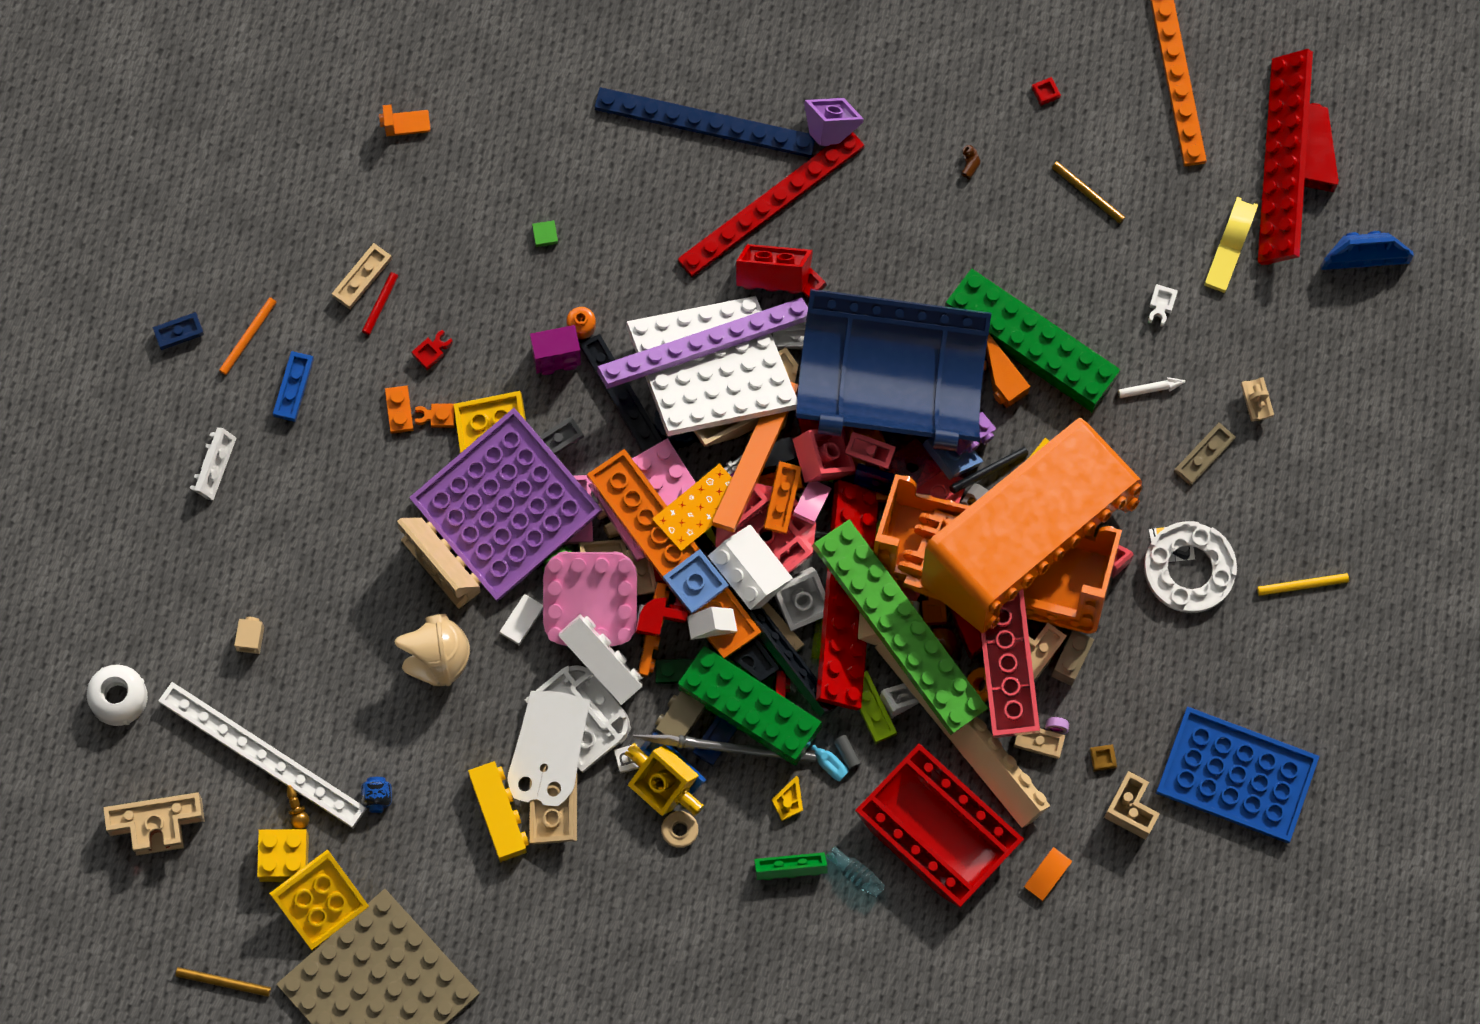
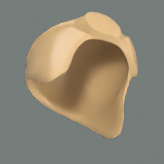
[395,614,470,686]

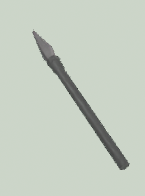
[632,735,816,763]

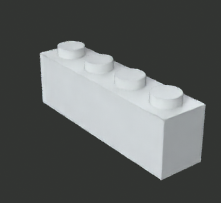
[559,614,643,705]

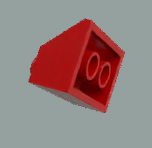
[736,244,813,294]

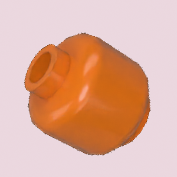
[566,307,596,340]

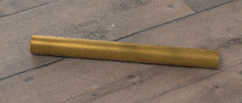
[1052,161,1125,224]
[175,967,271,997]

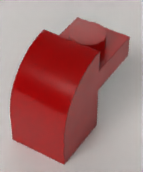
[635,598,688,637]

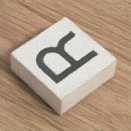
[614,744,640,774]

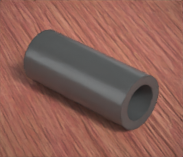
[833,735,861,770]

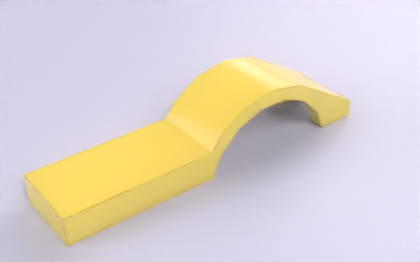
[1204,197,1258,293]

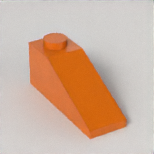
[986,334,1031,408]

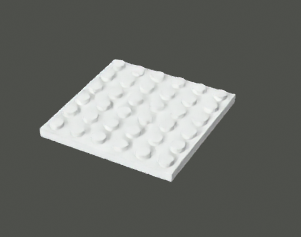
[626,296,797,436]

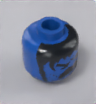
[361,777,392,813]

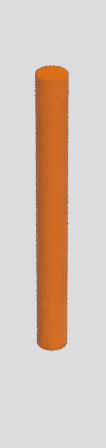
[219,297,277,375]

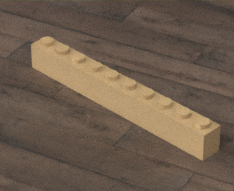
[875,643,1050,828]

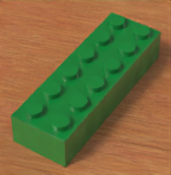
[678,646,822,766]

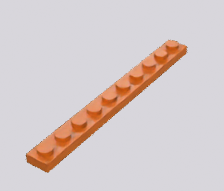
[1150,0,1207,166]

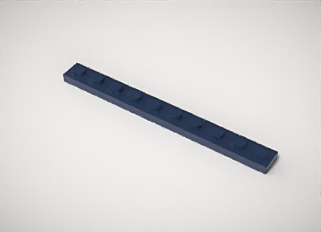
[595,87,815,158]

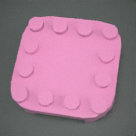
[543,551,637,646]

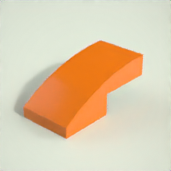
[1024,847,1072,901]

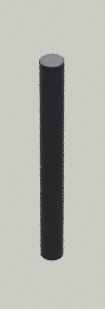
[949,447,1028,494]

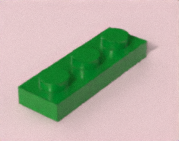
[754,852,828,880]

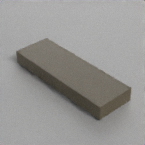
[1174,423,1236,486]

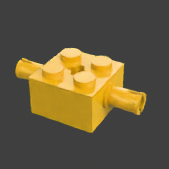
[625,743,704,817]

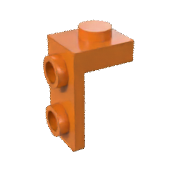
[379,105,431,137]

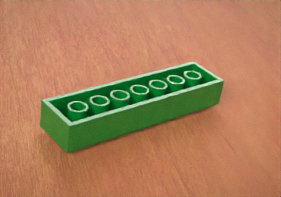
[945,268,1121,412]

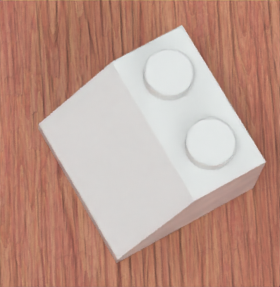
[774,567,825,631]

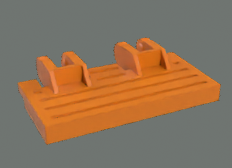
[898,509,957,600]

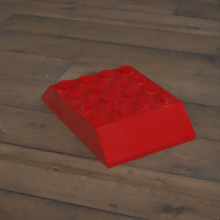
[855,743,1024,908]

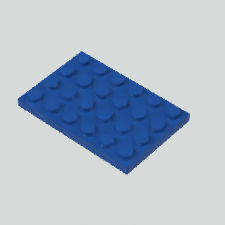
[1156,706,1320,844]

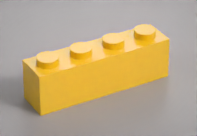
[468,761,529,862]

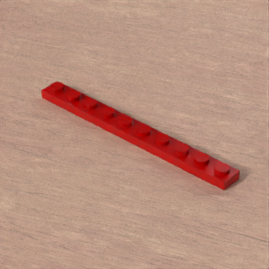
[678,132,865,278]

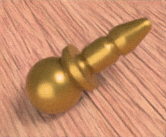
[287,785,310,829]

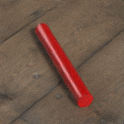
[362,272,399,335]

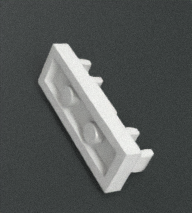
[190,428,236,500]

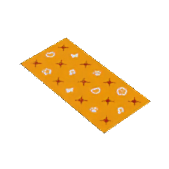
[652,463,732,551]

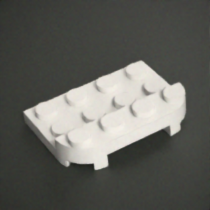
[525,665,631,773]

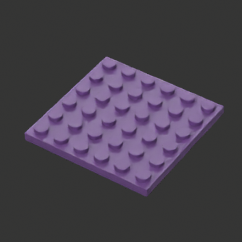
[409,408,603,601]

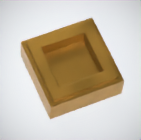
[1089,744,1117,772]

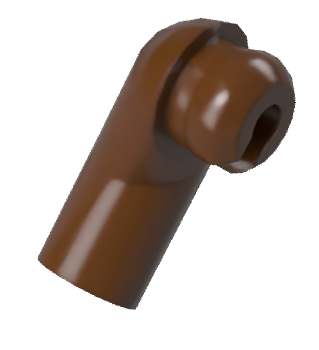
[961,145,980,179]

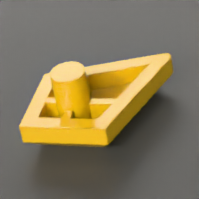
[771,776,803,821]

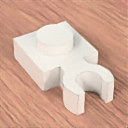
[1148,284,1178,327]

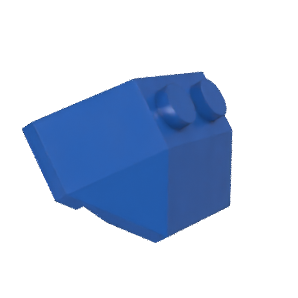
[1321,231,1414,270]

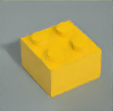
[257,829,309,882]

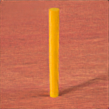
[1257,573,1349,596]

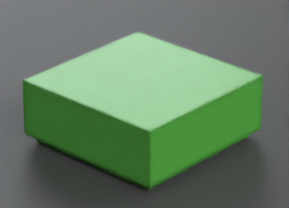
[532,220,558,247]

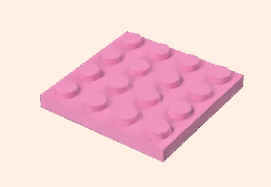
[589,438,696,562]

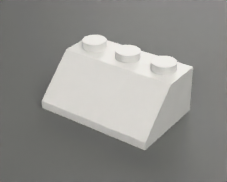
[708,525,793,610]

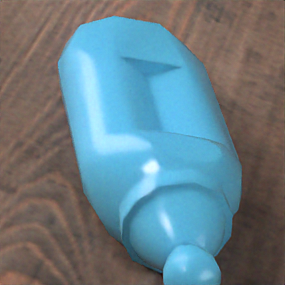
[811,745,849,782]

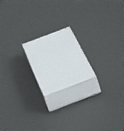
[500,594,543,646]

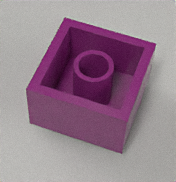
[530,325,581,375]

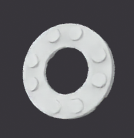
[1144,521,1237,613]

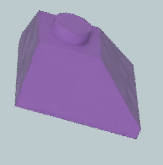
[804,98,864,146]

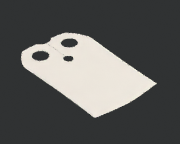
[507,691,590,806]

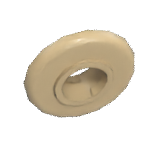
[661,811,698,848]

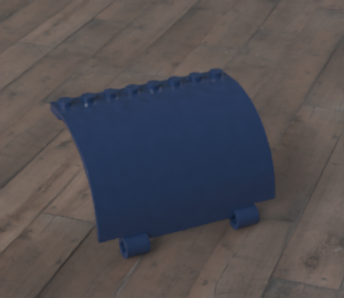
[796,289,992,452]

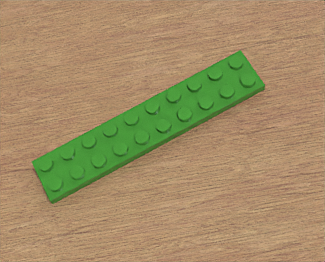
[812,519,988,735]

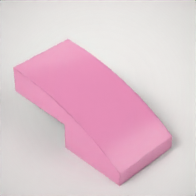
[793,482,831,525]

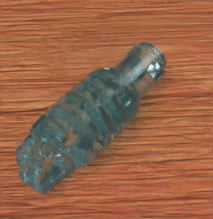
[826,846,885,898]

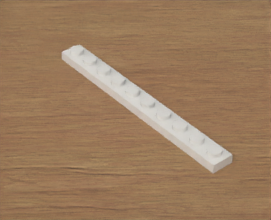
[159,682,367,828]

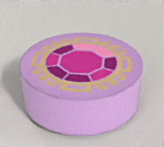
[1045,717,1069,734]

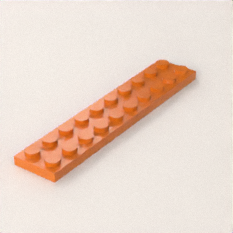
[587,449,761,659]

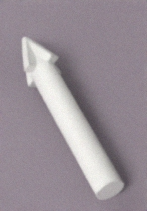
[1118,377,1185,398]

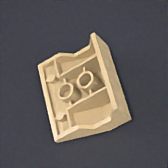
[397,518,481,609]

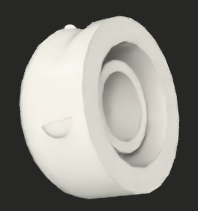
[87,665,148,726]

